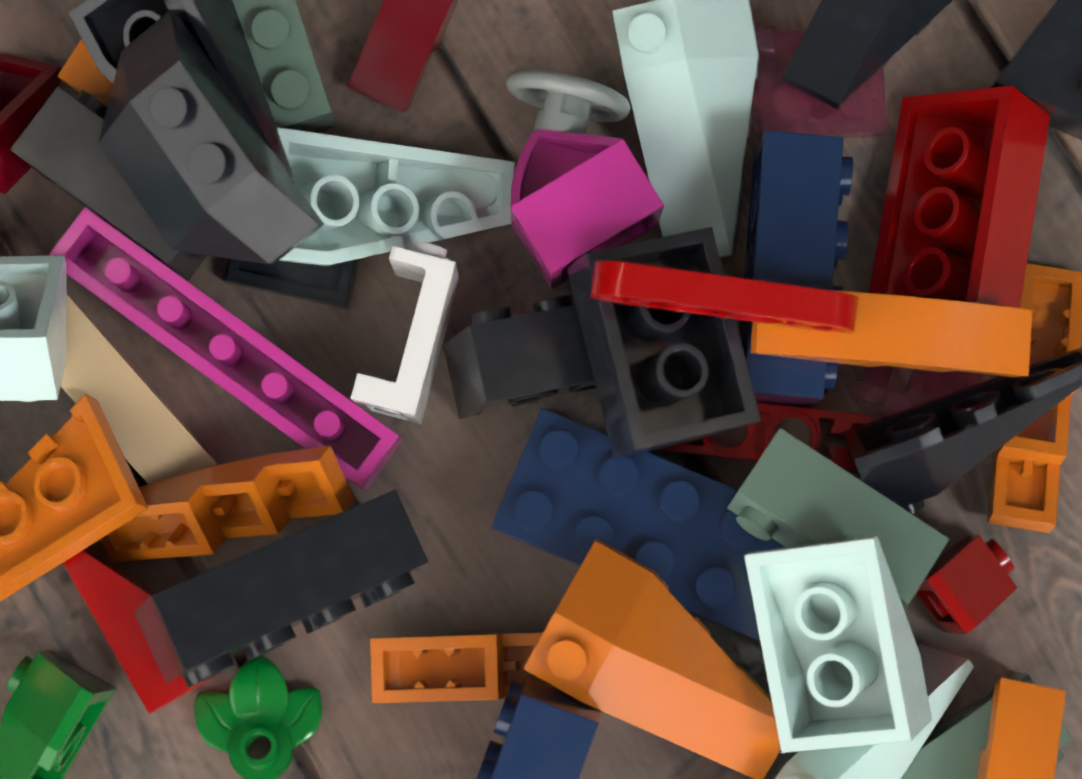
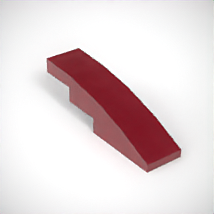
[347,0,458,113]

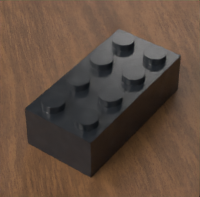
[134,489,429,688]

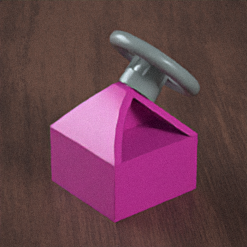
[506,69,664,290]

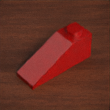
[63,547,225,714]

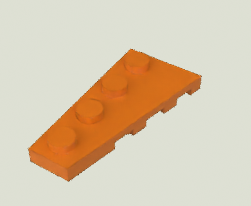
[0,394,149,602]

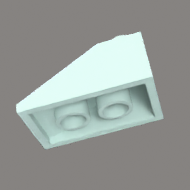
[744,536,932,753]

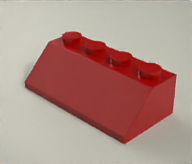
[869,85,1050,308]

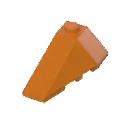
[523,538,781,779]

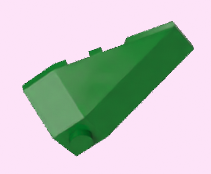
[0,650,116,779]

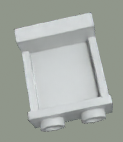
[351,240,460,424]

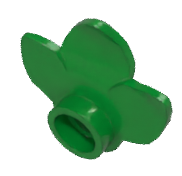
[194,655,323,779]

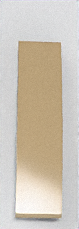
[61,294,220,484]

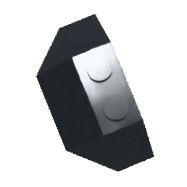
[98,10,324,264]

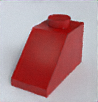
[916,535,1017,634]

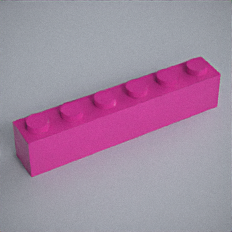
[48,207,403,492]

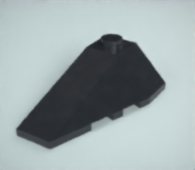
[68,0,294,178]
[781,0,956,109]
[843,347,1082,514]

